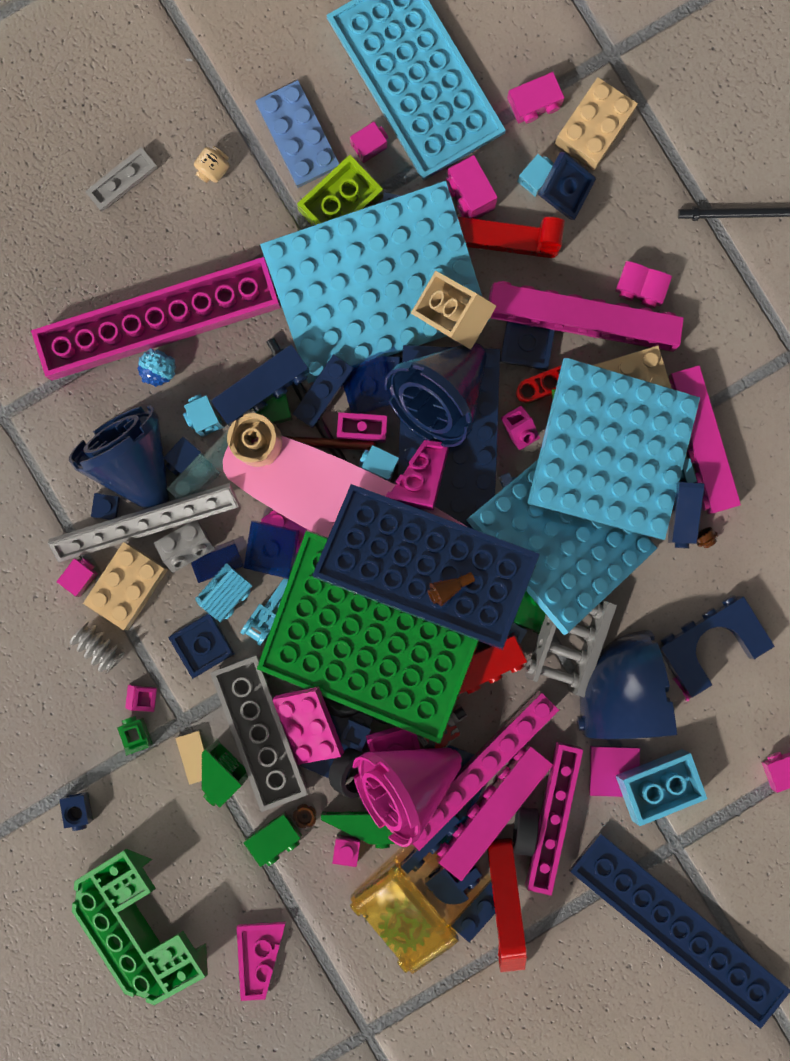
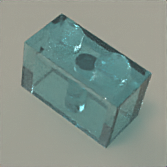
[167,453,221,499]

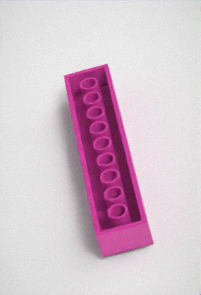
[31,257,280,381]

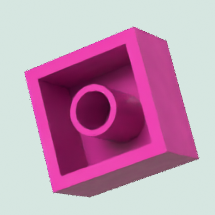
[446,155,498,219]

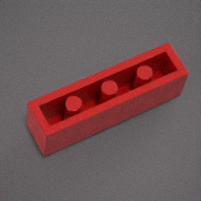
[457,632,527,700]

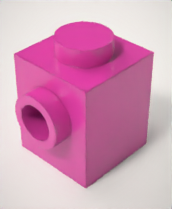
[501,406,540,450]

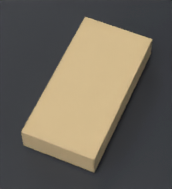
[175,730,205,785]

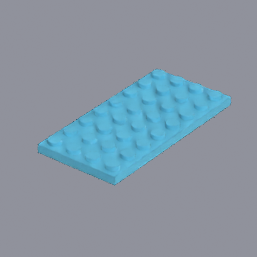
[326,0,506,181]

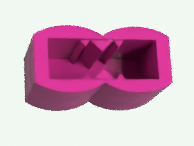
[615,261,672,308]

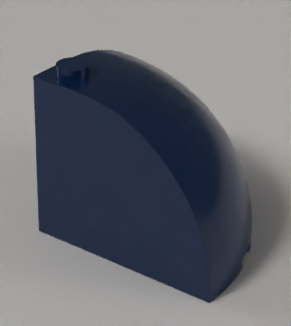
[577,630,677,739]

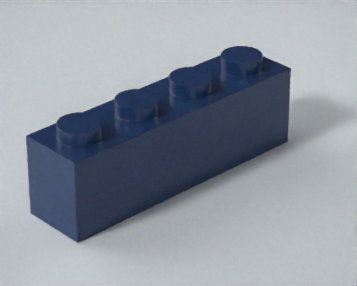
[211,344,310,427]

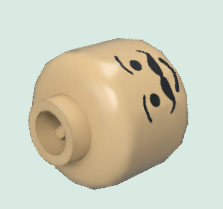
[194,146,229,183]

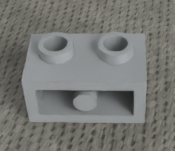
[154,520,215,573]

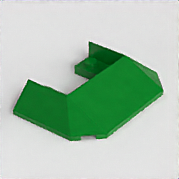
[72,848,208,1005]

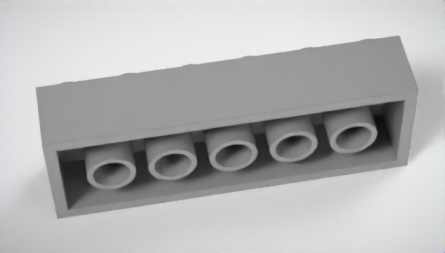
[210,655,309,812]

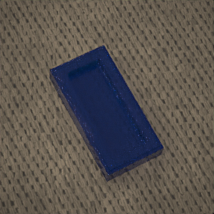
[191,544,244,583]

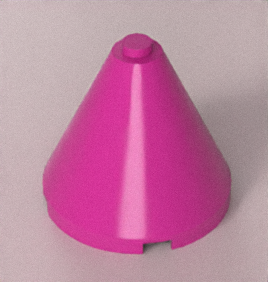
[353,748,462,847]

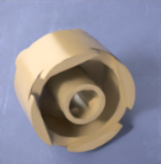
[227,413,282,467]

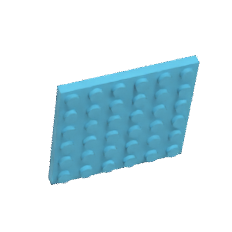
[527,358,700,540]
[466,460,657,635]

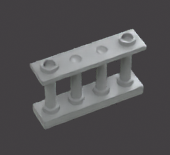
[525,600,617,697]

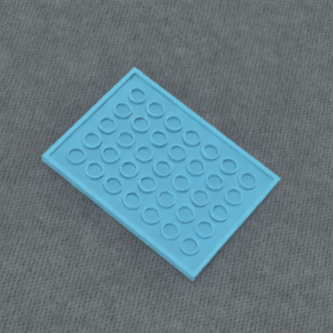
[260,181,490,383]

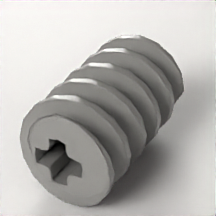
[70,622,125,674]

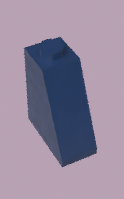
[668,482,704,549]

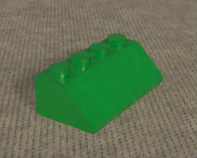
[202,739,248,808]

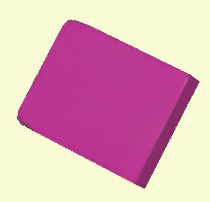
[125,685,157,712]

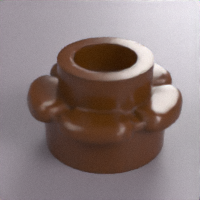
[697,527,718,548]
[293,804,317,828]

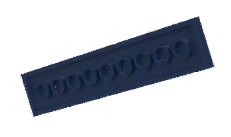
[569,832,790,1029]

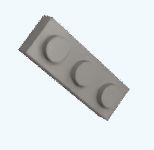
[85,147,158,212]

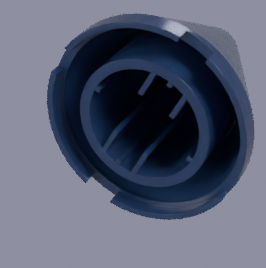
[385,343,487,447]
[69,405,169,509]

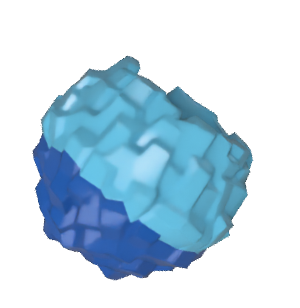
[137,348,176,387]

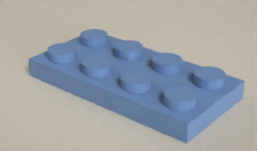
[255,80,339,188]

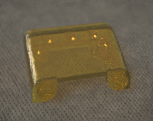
[350,858,459,974]

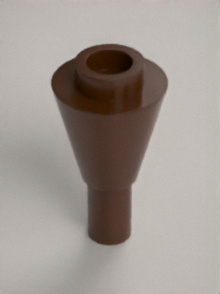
[428,572,475,606]

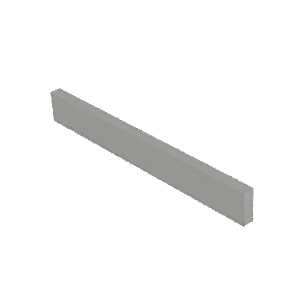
[48,483,239,563]

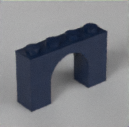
[659,595,775,698]

